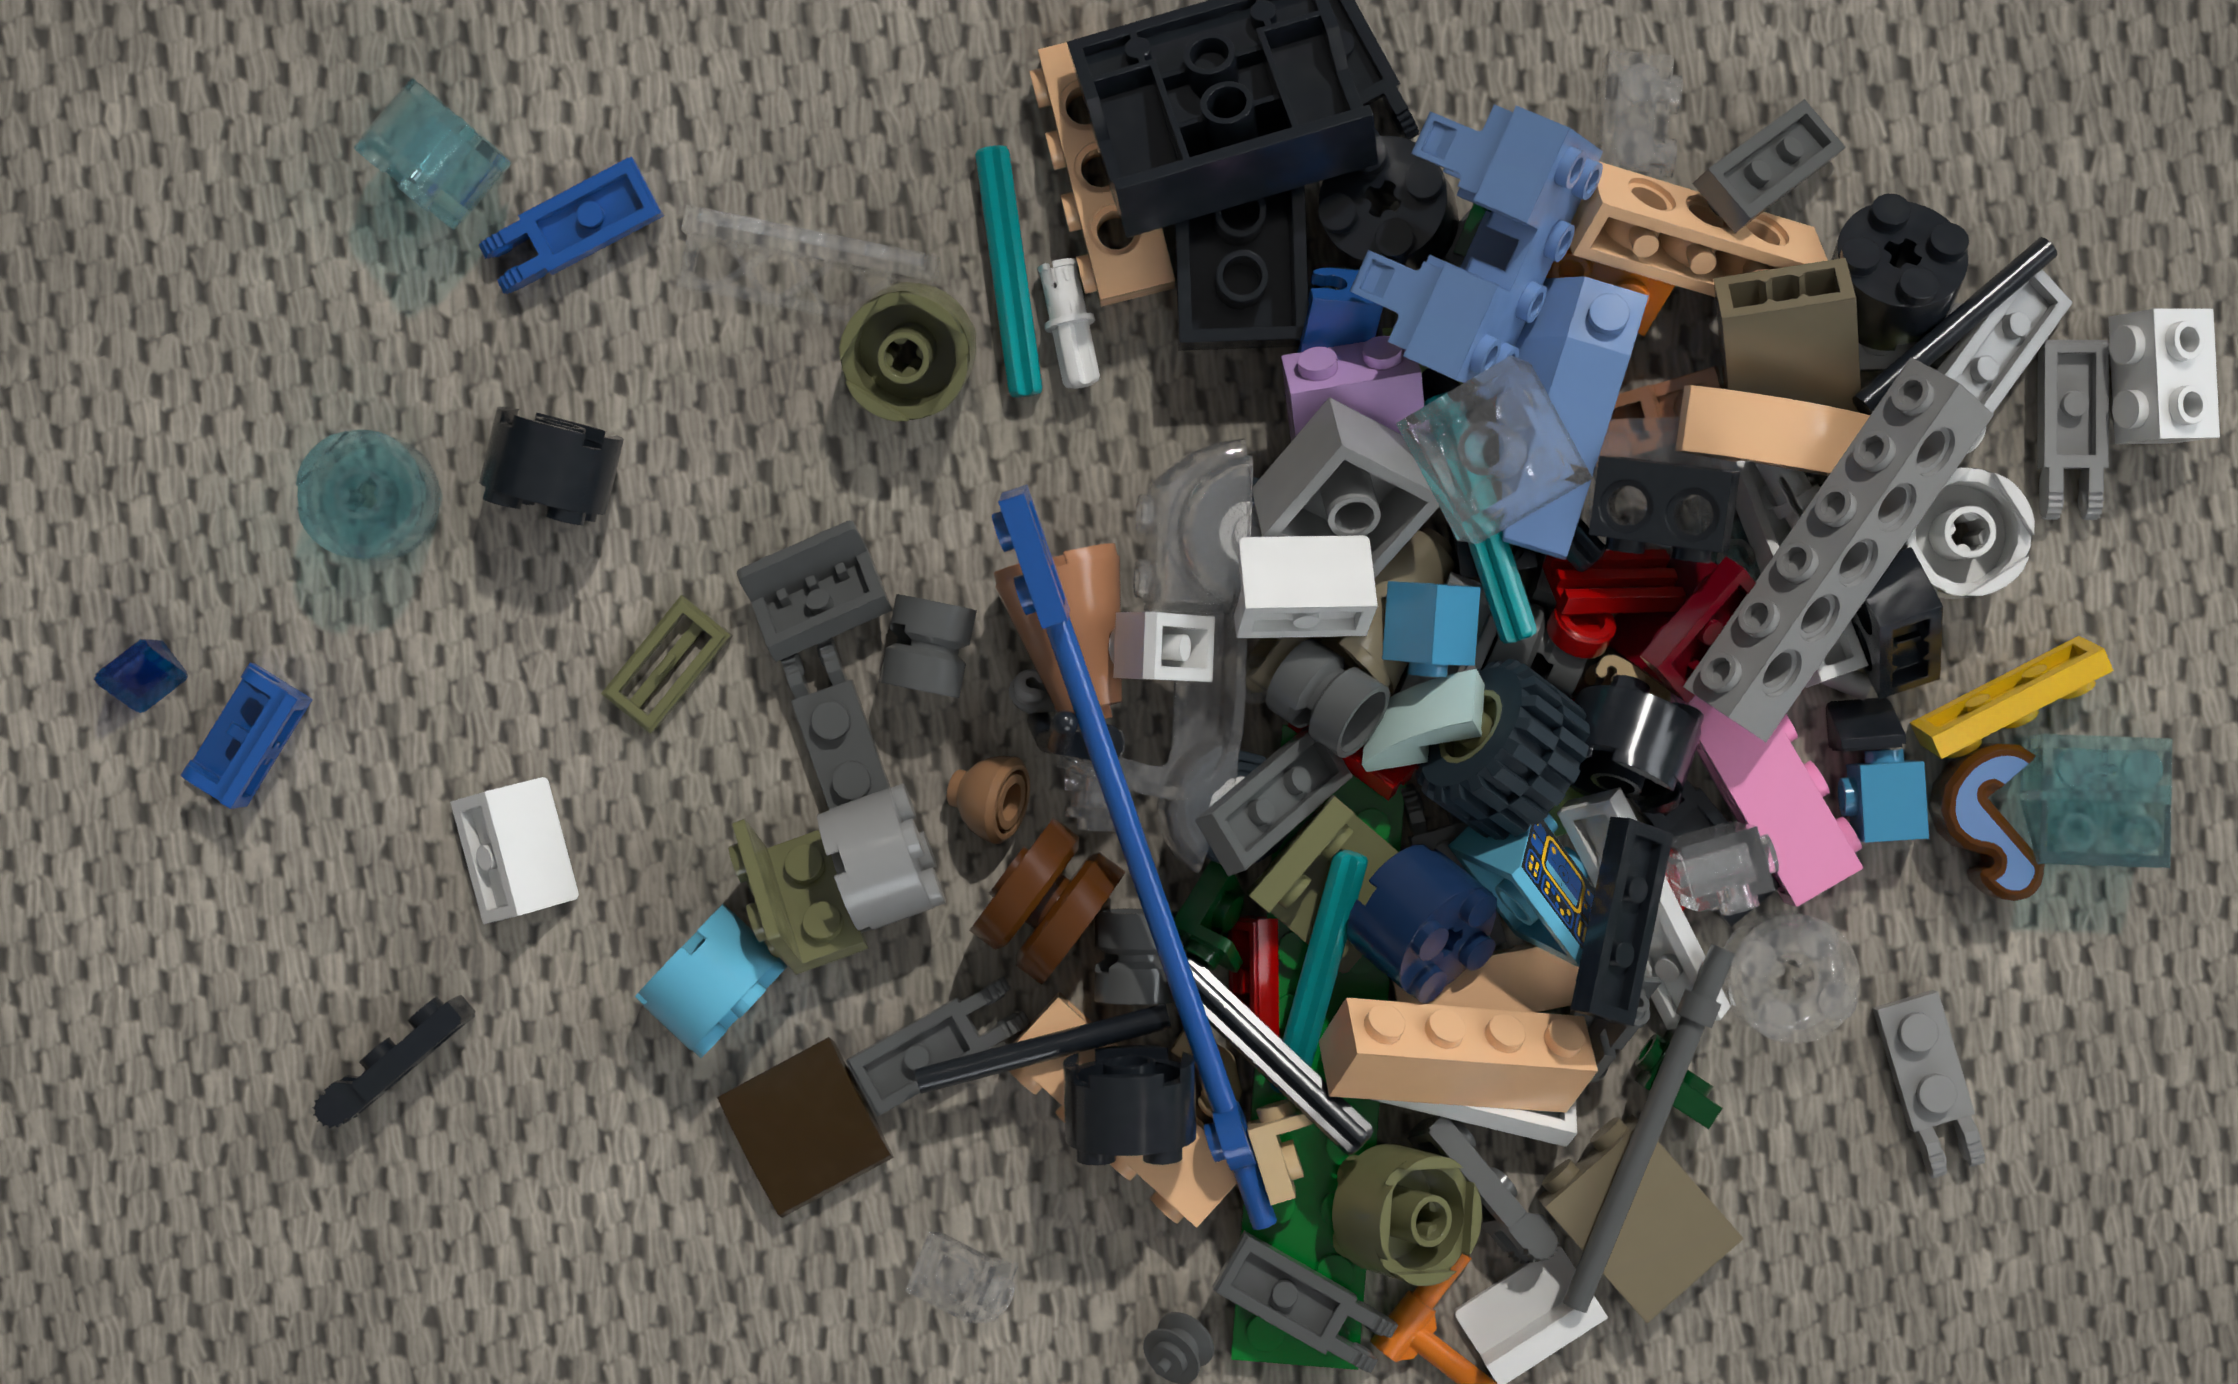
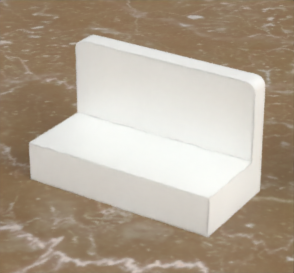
[1234,535,1378,638]
[450,777,579,924]
[1454,1245,1608,1384]

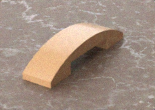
[1675,385,1870,476]

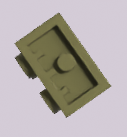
[1247,795,1399,973]
[728,819,869,975]

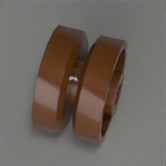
[969,817,1125,985]

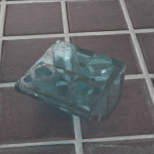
[2020,734,2173,868]

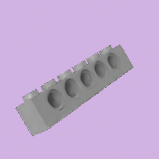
[1683,357,1994,742]

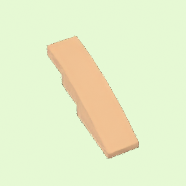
[1393,943,1579,1013]

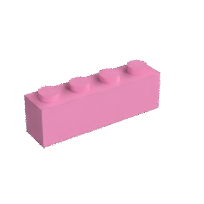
[1670,692,1863,907]

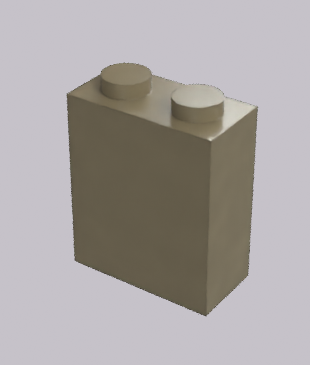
[1713,258,1861,413]
[1538,1115,1744,1323]

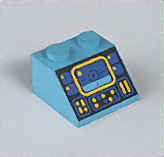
[1448,813,1595,967]

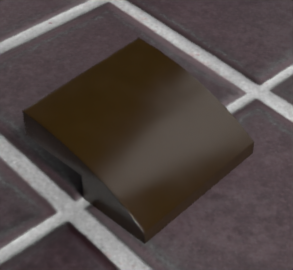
[717,1037,894,1218]

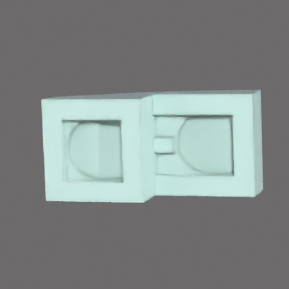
[1362,669,1485,772]

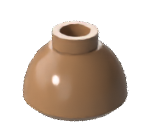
[947,756,1030,844]

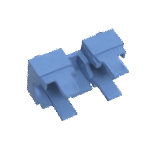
[1350,104,1603,394]

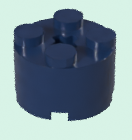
[1347,845,1497,1003]

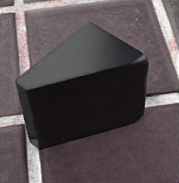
[1826,698,1906,752]

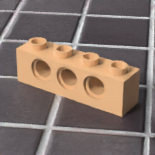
[1029,42,1175,307]
[1570,162,1828,297]

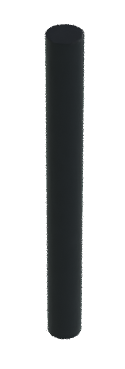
[1852,237,2057,415]
[915,1003,1172,1094]

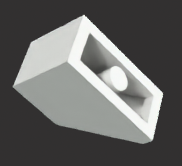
[1109,612,1215,682]

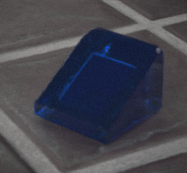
[93,639,188,713]

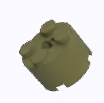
[839,282,976,421]
[1332,1144,1482,1286]

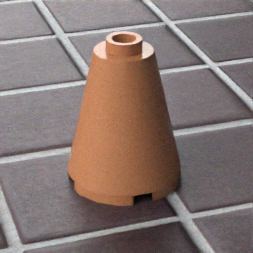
[994,543,1122,726]

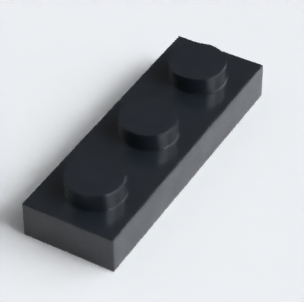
[1570,817,1674,1026]

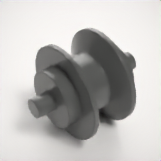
[1143,1312,1214,1384]

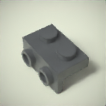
[737,520,893,662]

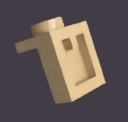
[1247,1099,1313,1205]

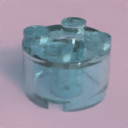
[354,78,512,230]
[296,430,442,562]

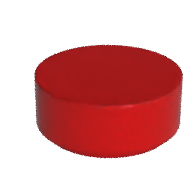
[1547,604,1616,658]

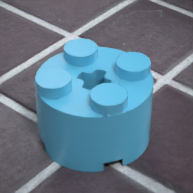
[635,904,787,1058]

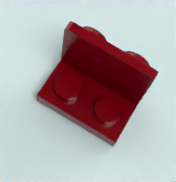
[1608,552,1756,704]

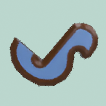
[1928,743,2045,901]

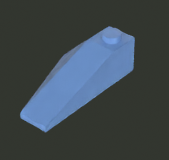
[1496,276,1649,560]

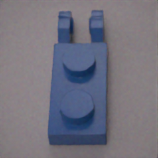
[479,156,664,294]

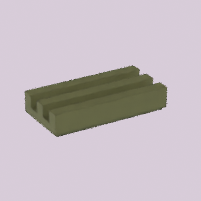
[601,595,733,734]

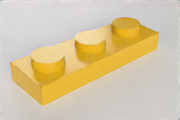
[1910,636,2114,759]

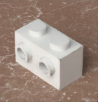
[2108,309,2220,444]

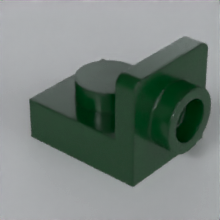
[1174,861,1245,973]
[1635,1029,1723,1130]

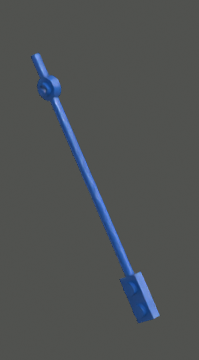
[992,484,1277,1230]

